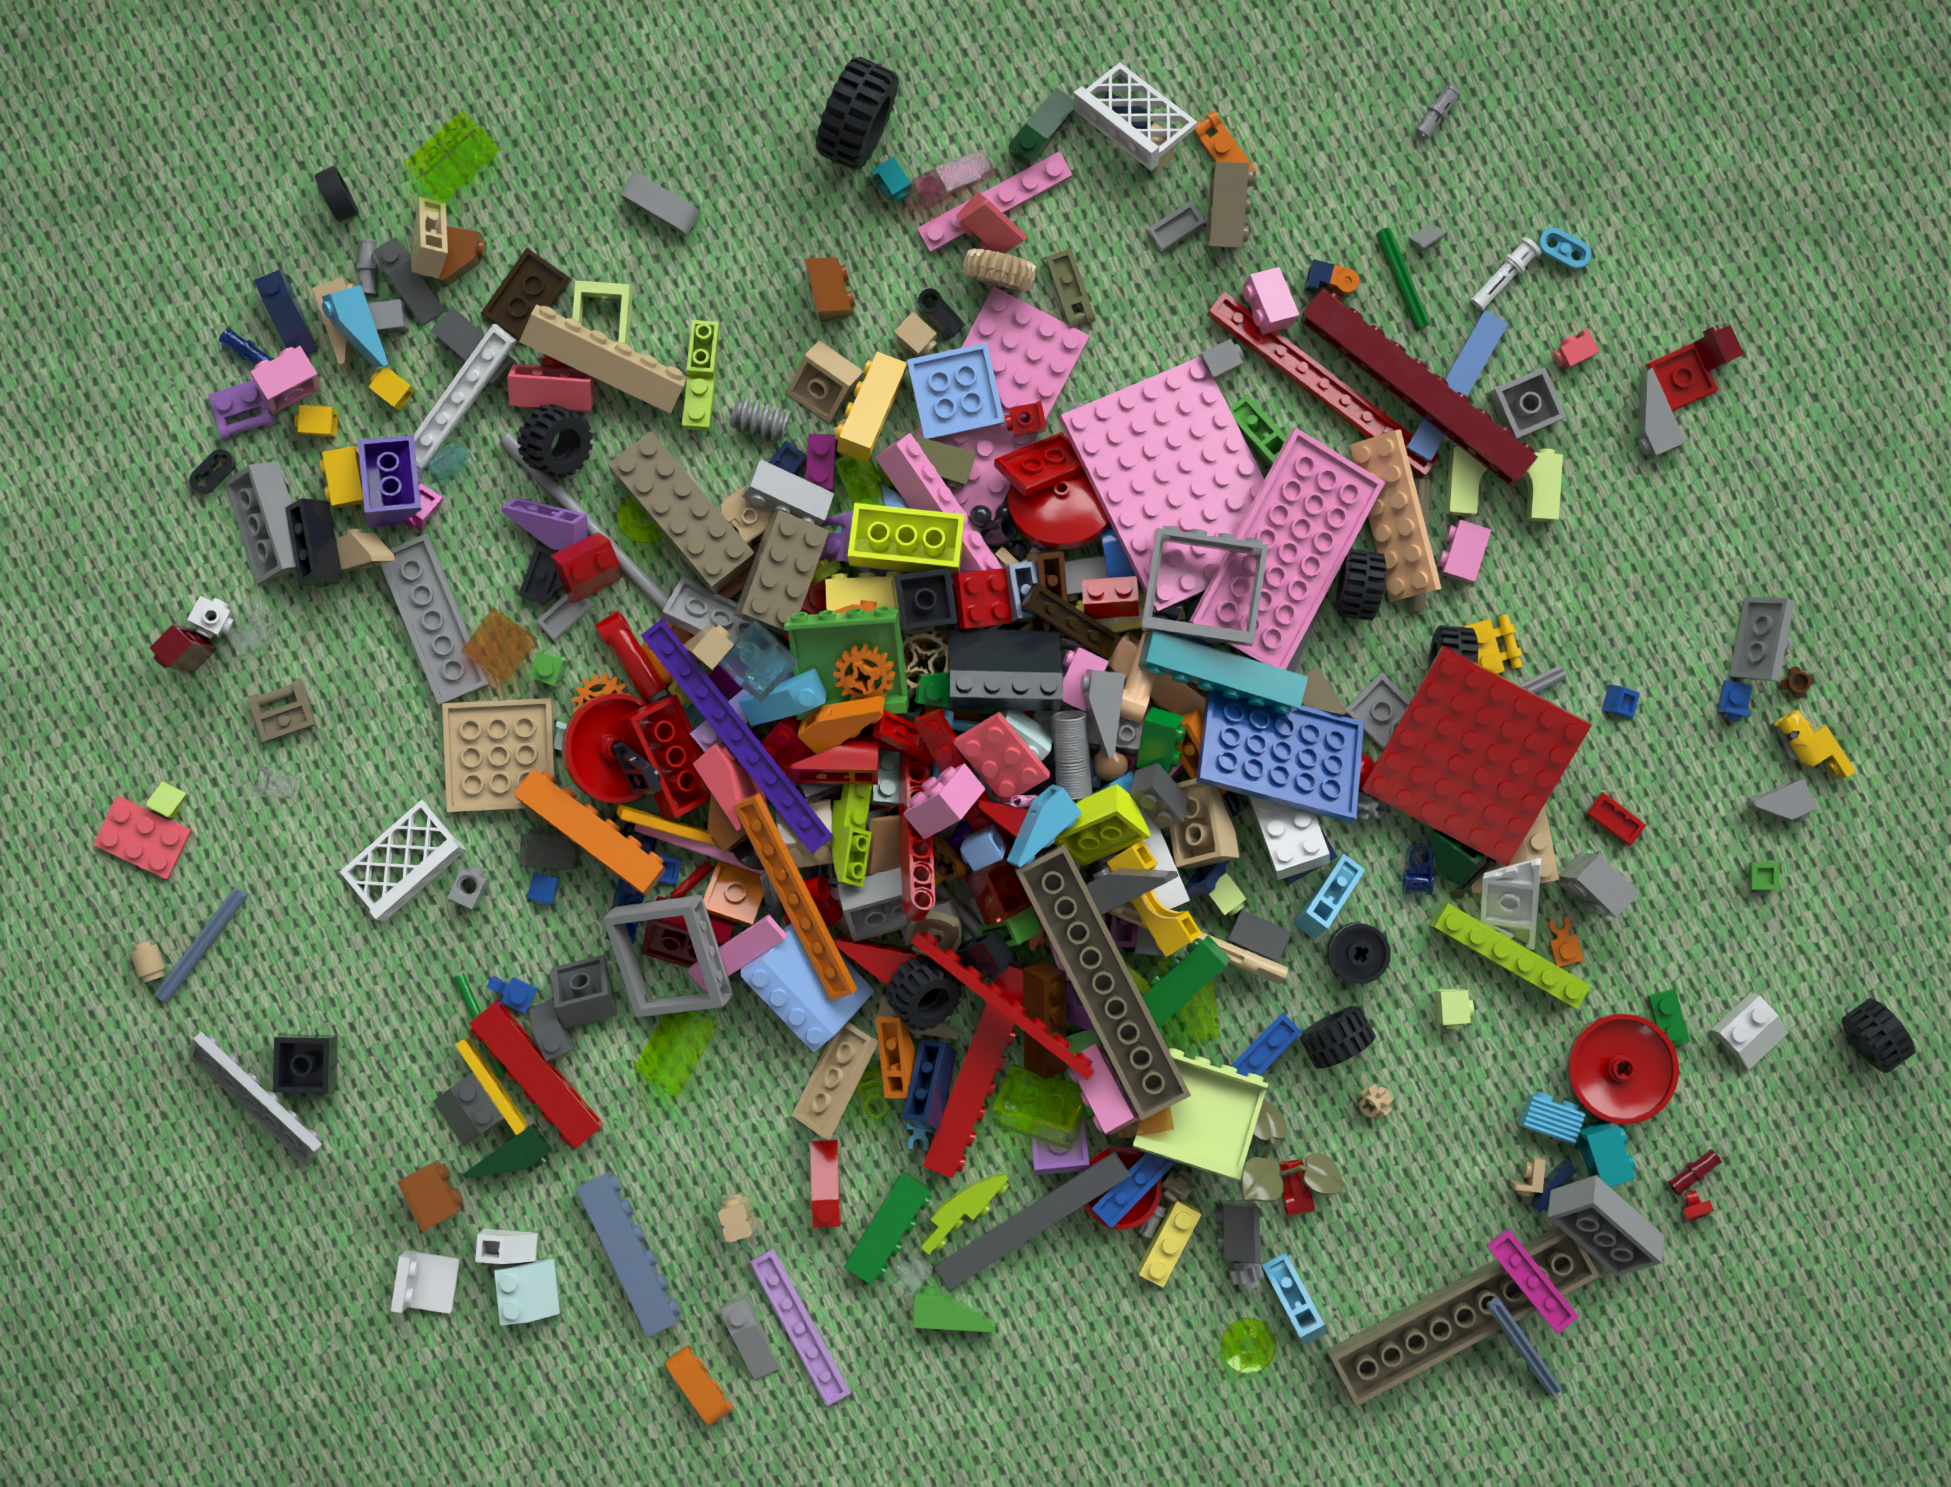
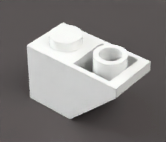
[475,1229,538,1264]

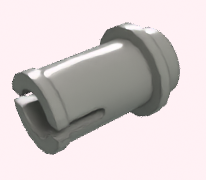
[1137,1203,1167,1238]

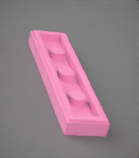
[687,915,787,991]

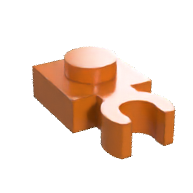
[1548,917,1584,967]

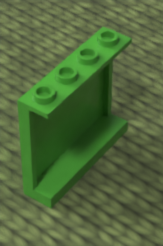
[784,606,910,720]

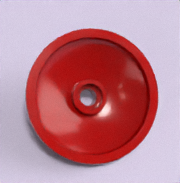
[1084,1146,1162,1230]

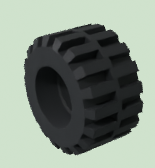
[517,404,593,478]
[1336,548,1386,621]
[1428,625,1478,670]
[886,954,962,1031]
[1841,998,1916,1073]
[1299,1006,1376,1069]

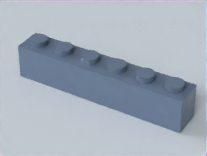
[576,1171,682,1338]

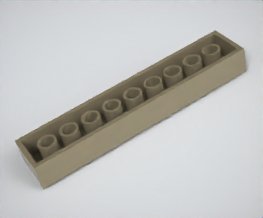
[1014,843,1191,1121]
[1326,1226,1600,1407]

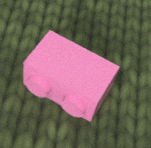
[1242,267,1299,335]
[1437,520,1491,584]

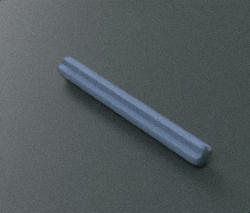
[155,888,247,1002]
[1487,1298,1561,1396]

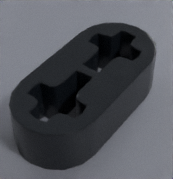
[189,449,236,494]

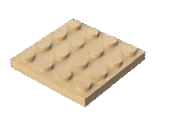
[442,698,556,812]

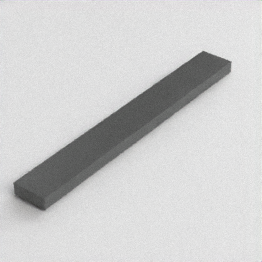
[934,1151,1130,1290]

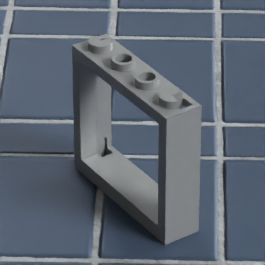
[1141,525,1268,647]
[603,895,733,1017]

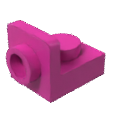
[403,483,443,532]

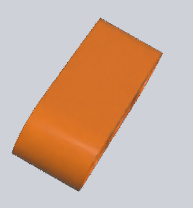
[665,1345,733,1426]

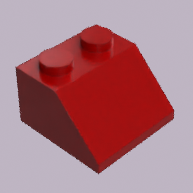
[551,532,620,604]

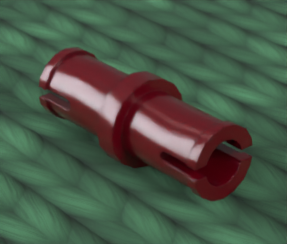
[1667,1149,1722,1196]

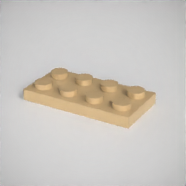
[792,1021,879,1140]

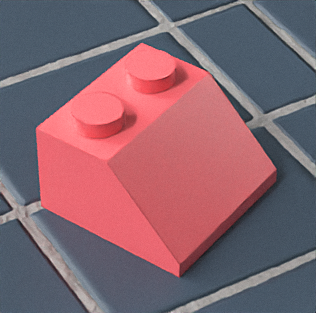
[956,192,1028,254]

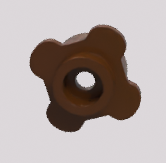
[1780,666,1813,699]

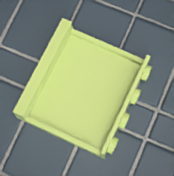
[1132,1048,1268,1182]

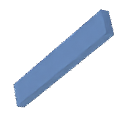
[1406,310,1508,462]

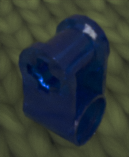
[1402,843,1434,896]

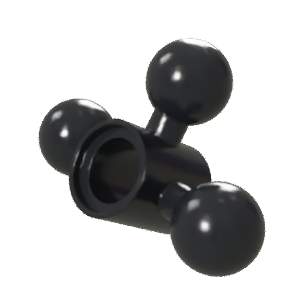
[970,503,1028,561]

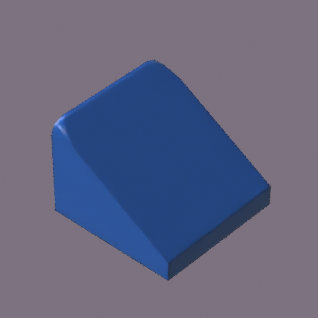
[1602,685,1640,719]
[655,853,682,885]
[527,872,560,905]

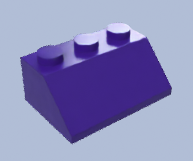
[358,435,421,528]

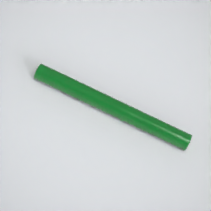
[454,973,506,1077]

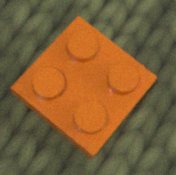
[703,859,764,927]

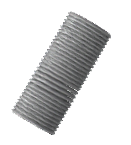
[1051,711,1092,800]

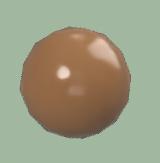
[1093,750,1128,781]

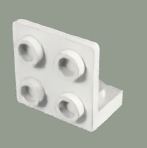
[391,1250,460,1313]

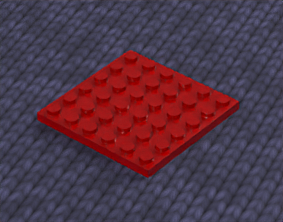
[1361,645,1592,866]

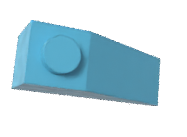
[322,285,388,368]
[739,668,827,726]
[1293,854,1365,940]
[1262,1253,1328,1345]

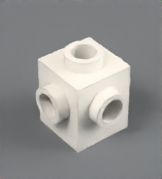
[187,596,234,639]

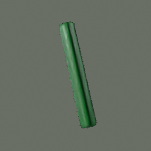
[1376,227,1430,330]

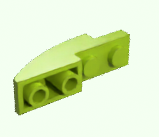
[682,320,719,431]
[831,784,872,887]
[921,1171,1009,1255]

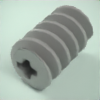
[730,396,791,442]

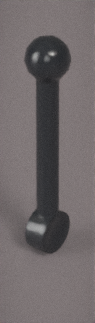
[1454,857,1497,899]

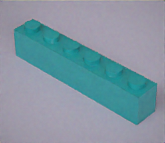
[1138,630,1308,714]

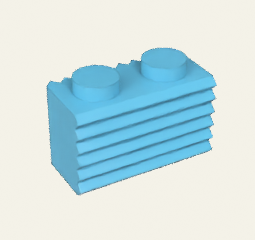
[1518,1091,1585,1145]

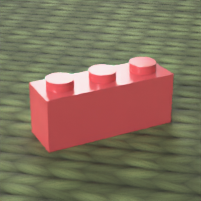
[508,364,595,413]

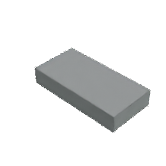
[1146,200,1206,253]
[536,593,595,642]

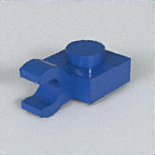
[486,976,538,1014]

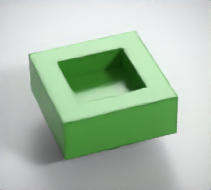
[1749,862,1779,890]

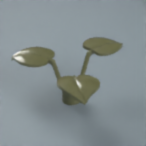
[1241,1100,1344,1202]

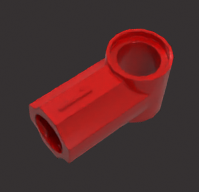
[803,876,843,927]
[1279,1159,1315,1217]

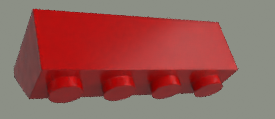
[618,695,711,818]

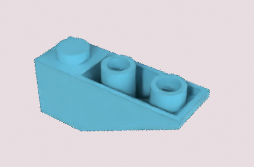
[1007,784,1082,868]

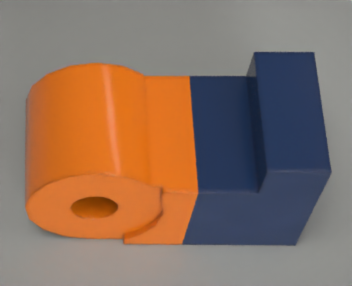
[1304,259,1359,296]

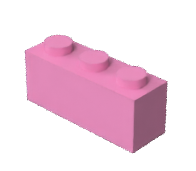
[1067,1044,1140,1135]

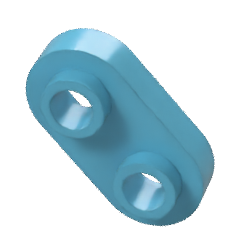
[1538,228,1591,270]

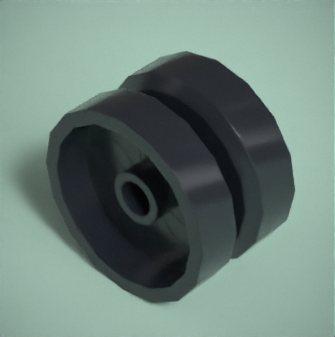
[1326,922,1391,984]

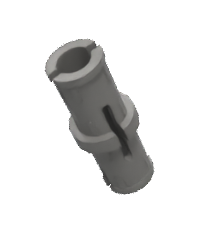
[1415,85,1461,139]
[356,239,378,296]

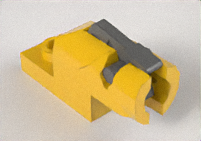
[1774,709,1856,778]

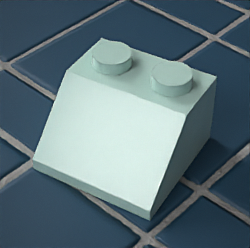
[494,1259,560,1325]

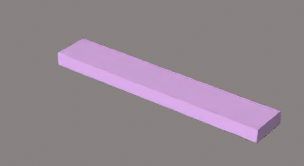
[749,1248,851,1407]

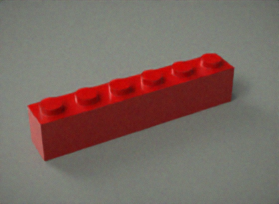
[469,999,603,1149]

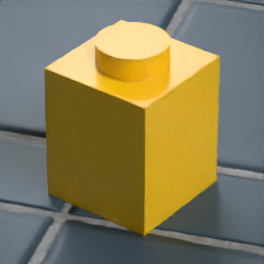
[368,366,416,411]
[294,405,338,438]

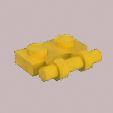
[1463,614,1522,673]

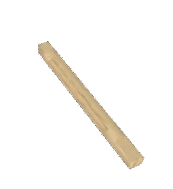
[1106,902,1288,985]

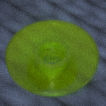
[617,496,664,543]
[1221,1318,1276,1373]

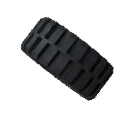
[815,57,899,170]

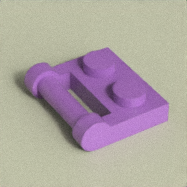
[208,380,276,441]
[819,512,853,562]

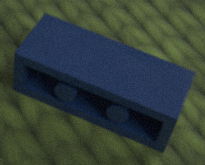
[902,1039,957,1131]

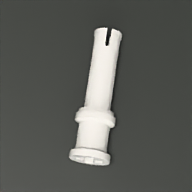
[1470,237,1541,311]

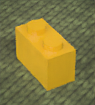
[320,446,364,508]

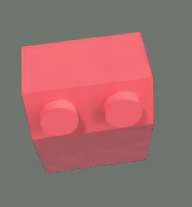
[693,743,768,831]

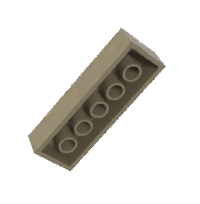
[608,431,755,595]

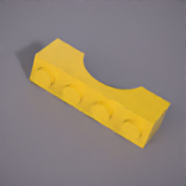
[1107,841,1203,957]

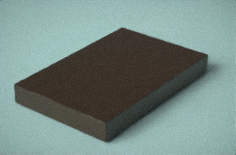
[480,248,572,341]

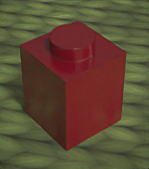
[1694,325,1744,371]

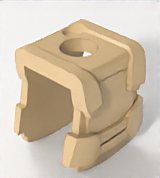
[721,487,771,548]

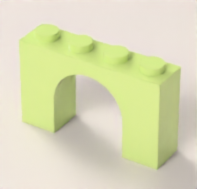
[1445,445,1563,522]

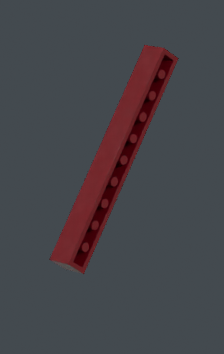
[1300,289,1538,489]

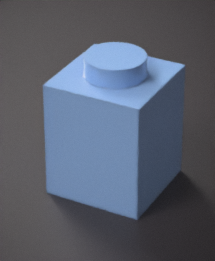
[960,824,1007,871]

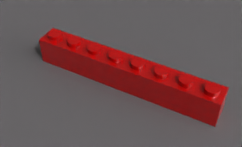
[923,962,1024,1178]

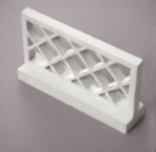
[1074,63,1197,171]
[340,800,466,922]

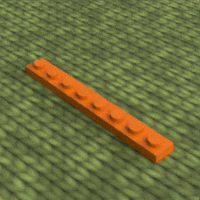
[733,793,857,1000]

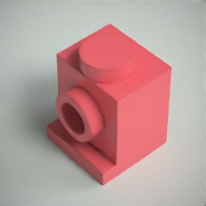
[1552,328,1600,370]

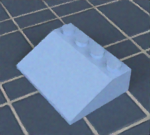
[741,923,875,1052]

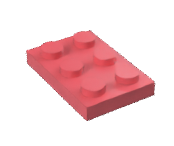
[954,712,1050,804]
[93,796,193,879]

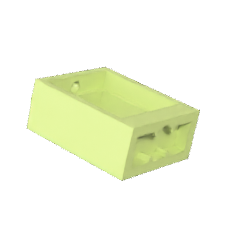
[572,280,633,345]

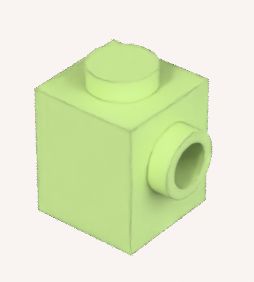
[1436,988,1474,1029]

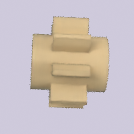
[1358,1084,1393,1120]

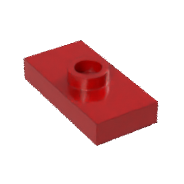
[1585,792,1646,847]

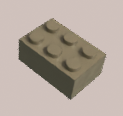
[1205,161,1253,248]

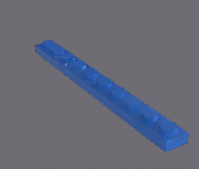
[1092,1013,1302,1228]

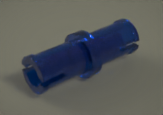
[219,328,274,365]

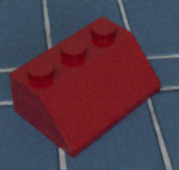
[641,896,735,968]

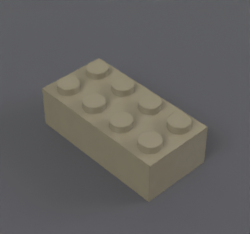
[734,510,829,635]

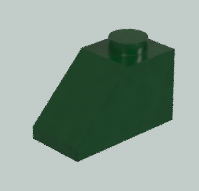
[1429,828,1485,887]

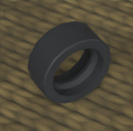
[315,166,358,222]

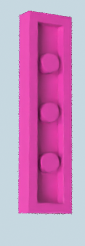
[1485,1228,1579,1334]

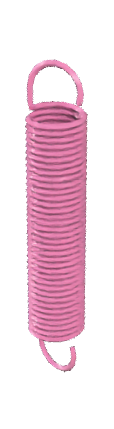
[1009,795,1038,808]

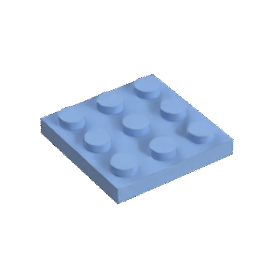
[907,342,1005,440]

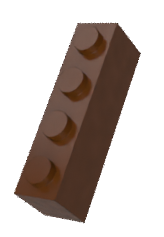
[1023,961,1066,1079]

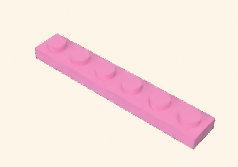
[917,151,1072,253]

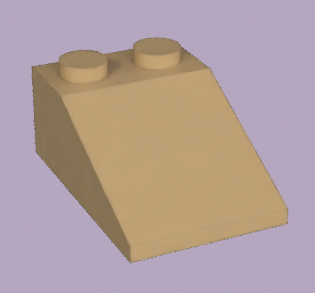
[1170,778,1239,869]

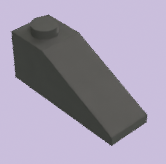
[373,237,445,326]
[1086,868,1179,915]

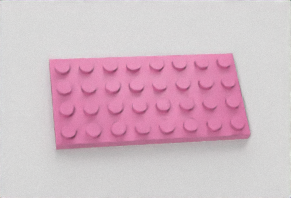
[915,286,1089,521]
[1189,428,1385,670]

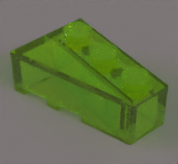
[1154,956,1220,1040]

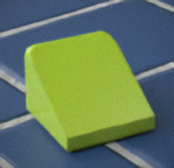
[145,781,187,818]

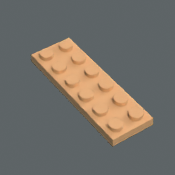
[1350,429,1442,602]

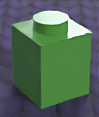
[529,651,568,687]

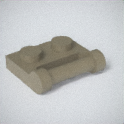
[248,679,317,742]

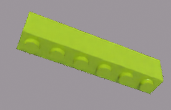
[1429,902,1591,1009]

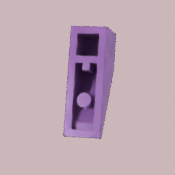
[501,497,587,551]

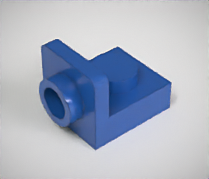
[1717,680,1752,722]

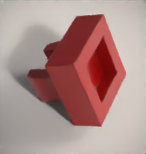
[1680,1190,1714,1223]

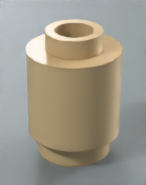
[130,940,165,983]

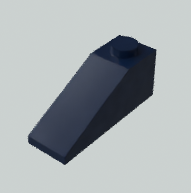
[254,270,318,355]

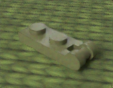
[1046,248,1096,329]

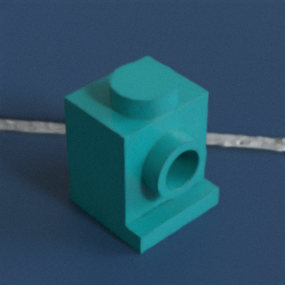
[871,156,912,203]

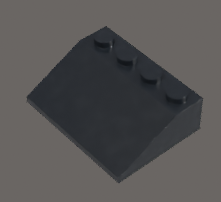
[948,628,1063,711]

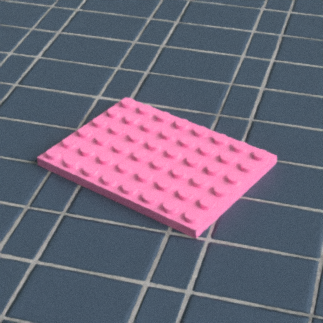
[1059,356,1265,613]

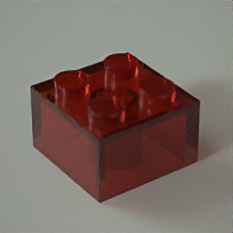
[965,853,1033,926]

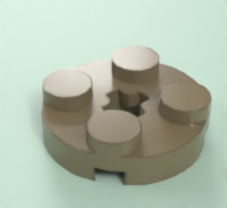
[906,910,961,956]

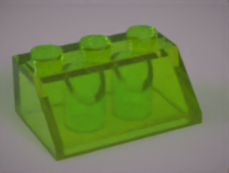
[403,109,501,203]
[634,996,721,1098]
[992,1064,1086,1150]

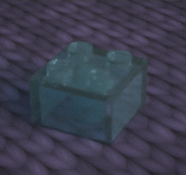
[720,620,799,702]

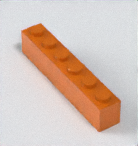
[513,768,666,897]

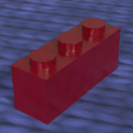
[149,624,217,672]

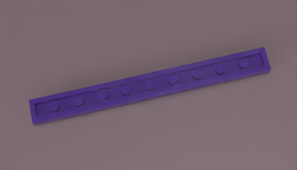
[640,619,834,854]

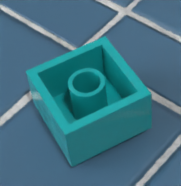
[1577,1120,1636,1187]

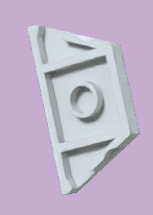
[1480,858,1541,950]

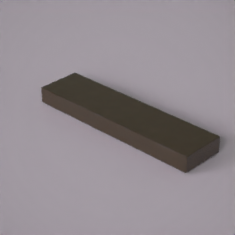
[1021,583,1121,661]

